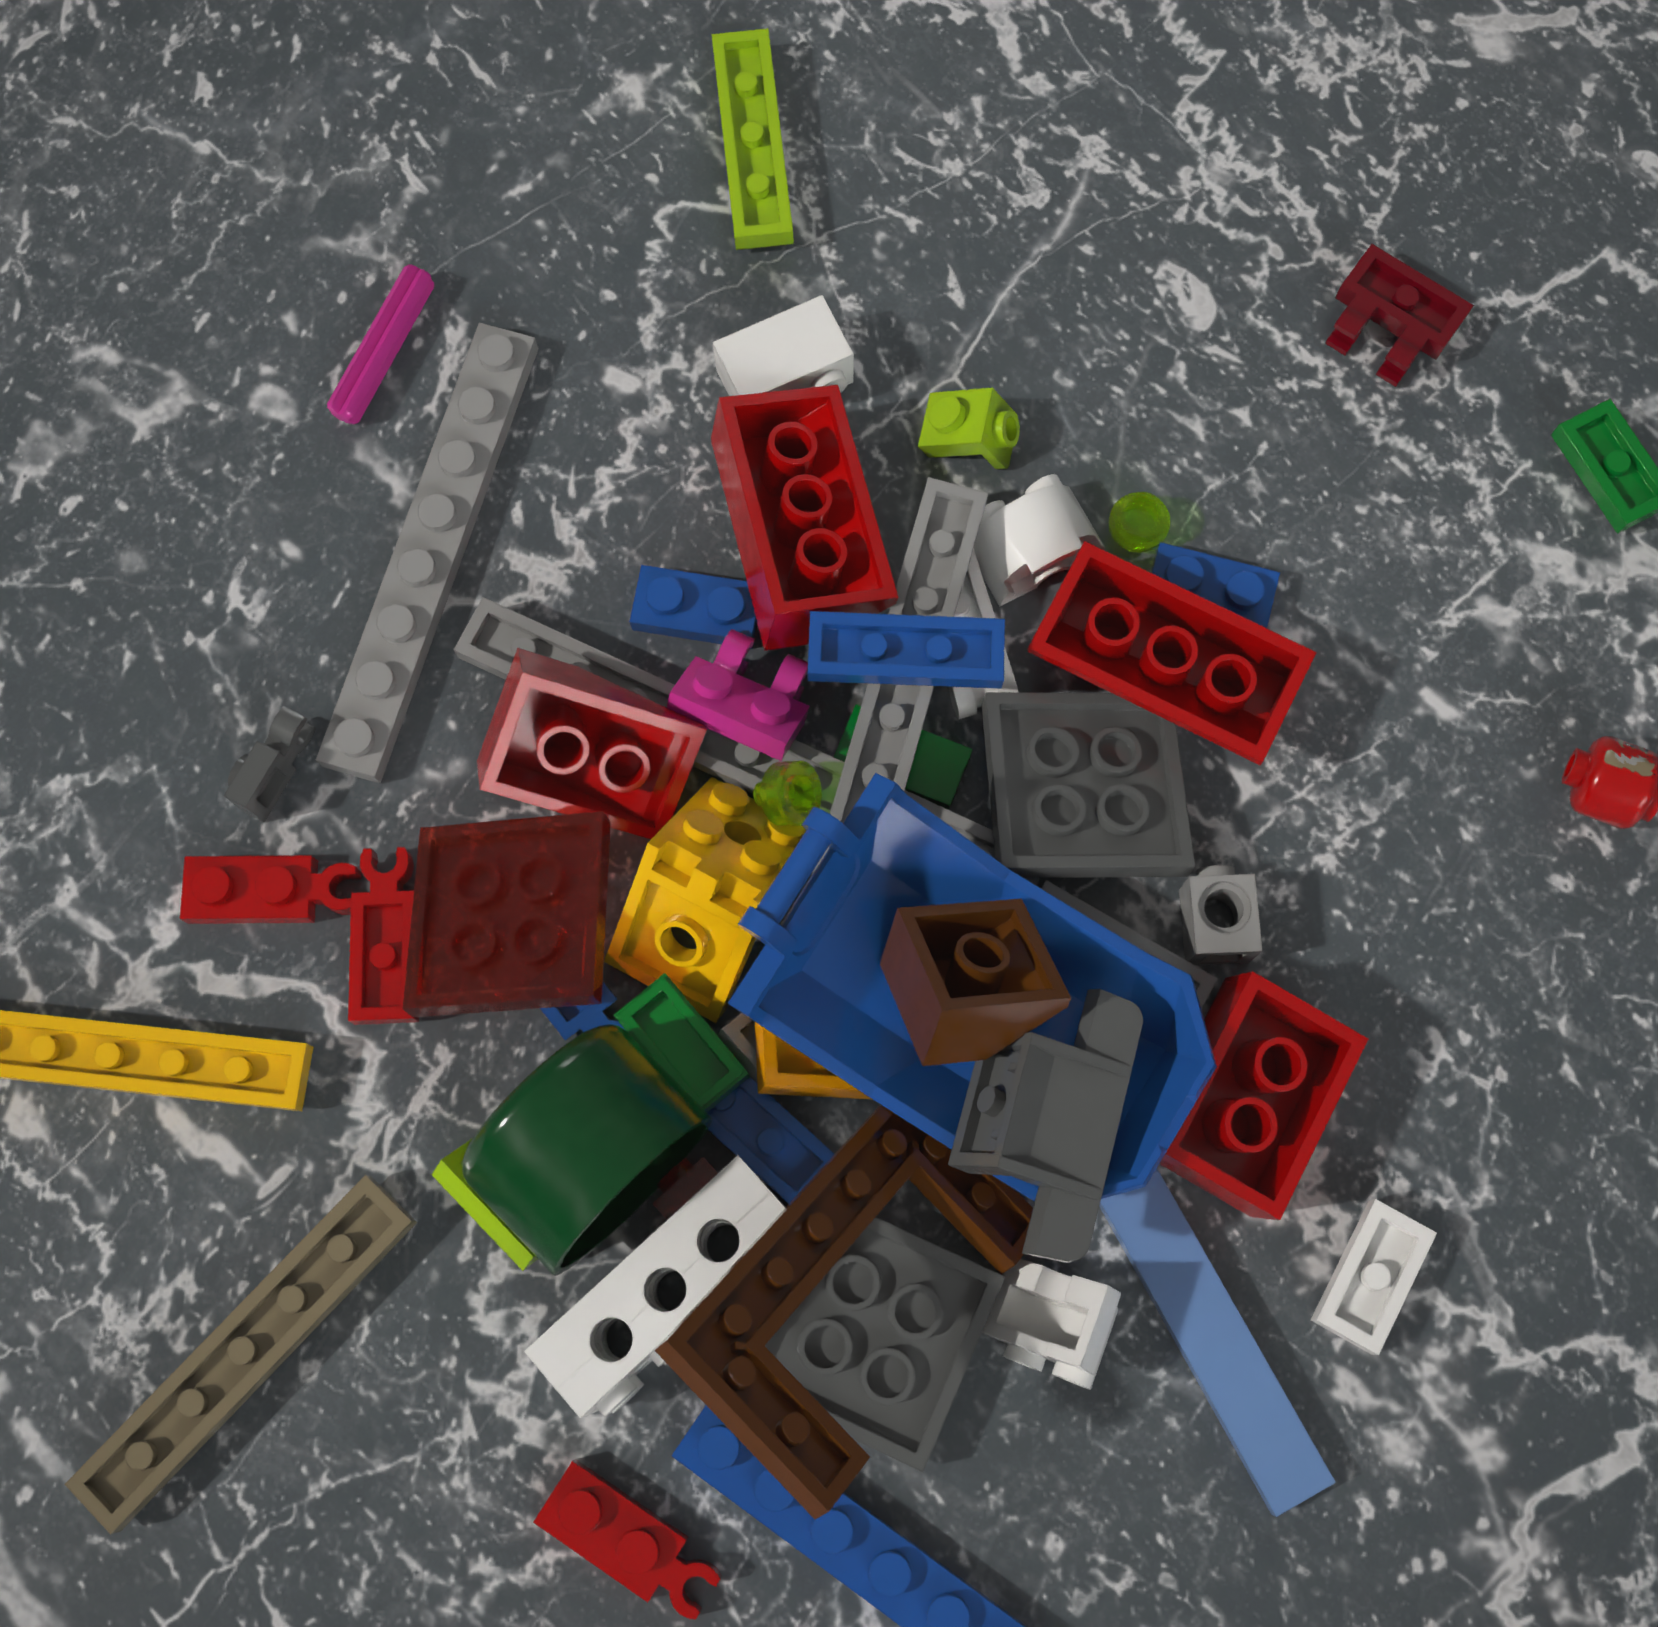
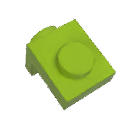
[918,387,1020,469]

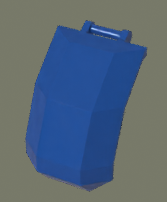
[728,773,1217,1202]

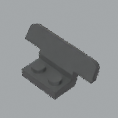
[948,989,1143,1263]

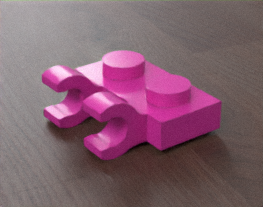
[667,629,810,761]

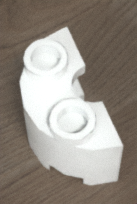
[974,474,1105,607]
[982,1259,1121,1390]

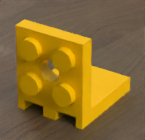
[604,777,806,1023]

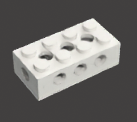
[524,1155,785,1418]

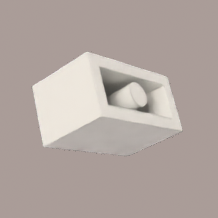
[713,295,854,396]

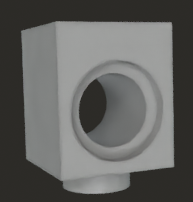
[1179,865,1263,965]

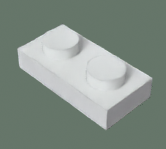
[1311,1199,1437,1355]

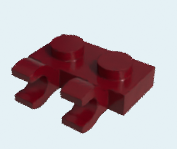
[1325,244,1474,387]

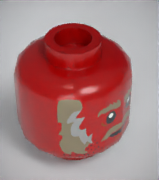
[1561,736,1658,829]

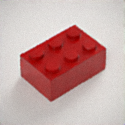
[1159,971,1368,1220]

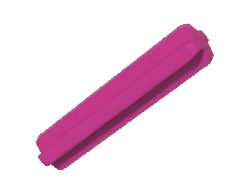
[327,264,434,425]

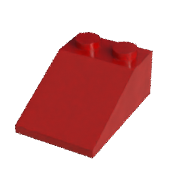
[477,648,707,839]

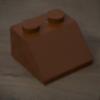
[880,898,1071,1066]

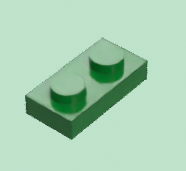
[1551,398,1658,534]

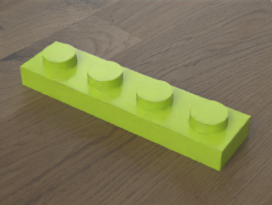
[711,28,794,250]

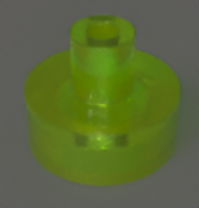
[753,761,822,826]

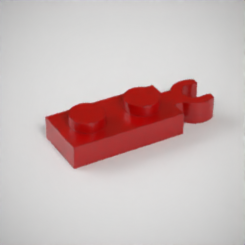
[348,847,421,1025]
[180,855,362,924]
[533,1459,722,1620]

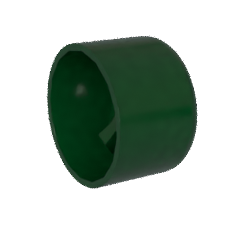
[462,1024,712,1276]

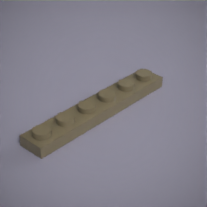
[64,1175,417,1535]

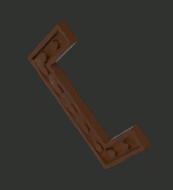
[654,1104,1033,1519]

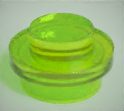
[1108,492,1171,553]

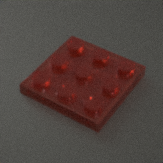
[403,811,611,1017]

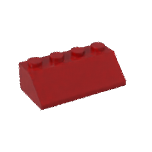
[711,385,899,651]
[1027,541,1317,766]

